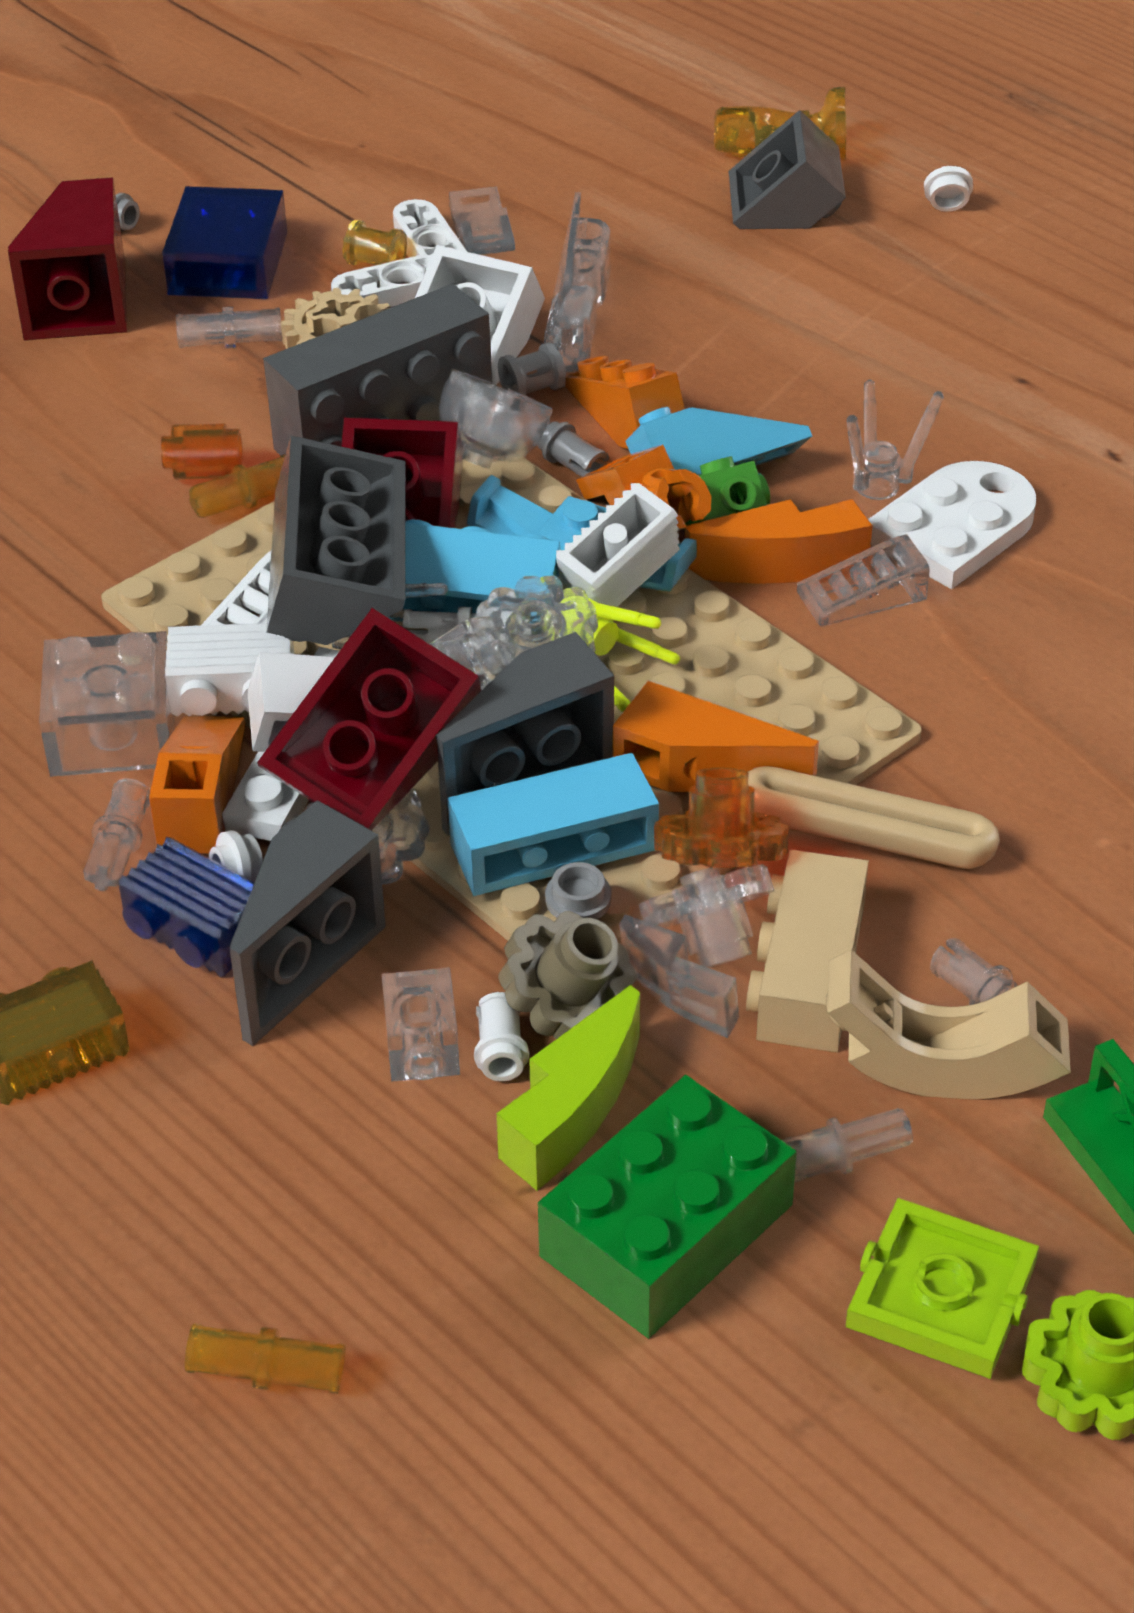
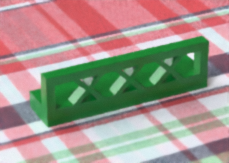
[1043,1039,1134,1234]

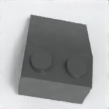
[436,632,614,836]
[229,800,386,1046]

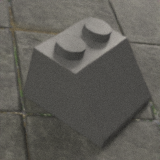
[728,110,846,229]

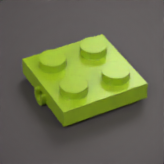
[846,1198,1039,1379]

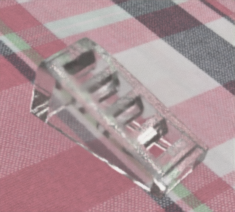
[797,534,930,627]

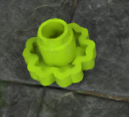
[1022,1290,1134,1440]

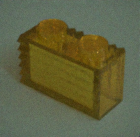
[0,960,130,1105]

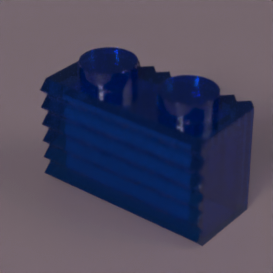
[118,836,255,977]

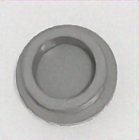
[545,862,611,919]

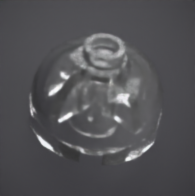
[439,369,553,469]

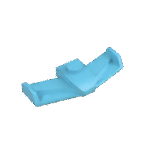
[466,475,697,592]

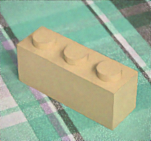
[746,849,869,1053]

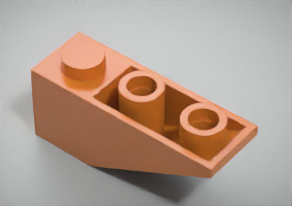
[565,356,685,449]
[613,681,819,792]
[149,716,246,854]

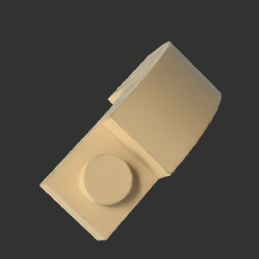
[826,950,1071,1100]

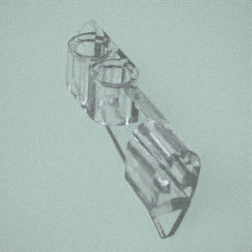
[544,192,611,372]

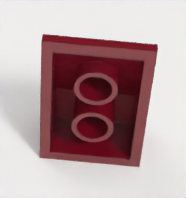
[342,417,464,528]
[257,608,482,831]

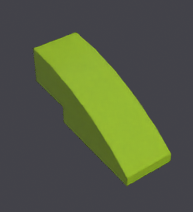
[496,985,640,1191]

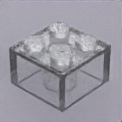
[39,631,175,777]

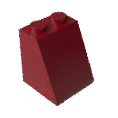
[8,177,127,341]

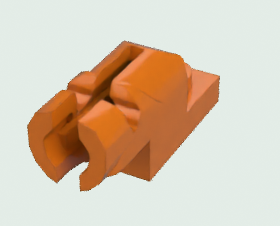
[576,445,712,529]

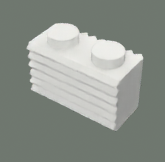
[556,483,680,607]
[165,623,294,717]

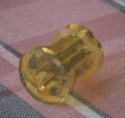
[342,219,407,266]

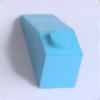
[625,407,812,476]

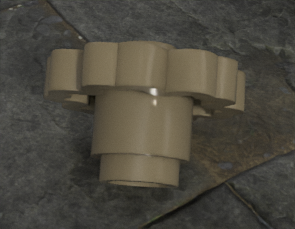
[498,911,637,1039]

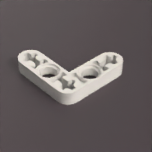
[331,199,467,308]

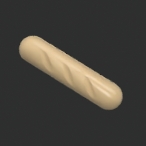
[739,766,1000,869]

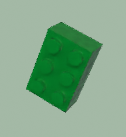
[537,1074,797,1339]

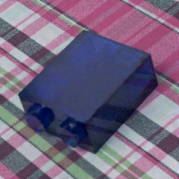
[162,186,287,299]

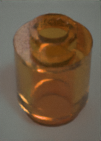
[161,423,243,480]

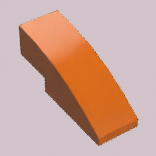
[685,499,873,584]

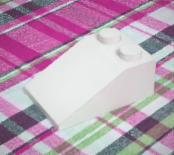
[415,245,545,390]

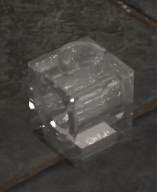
[382,968,460,1082]

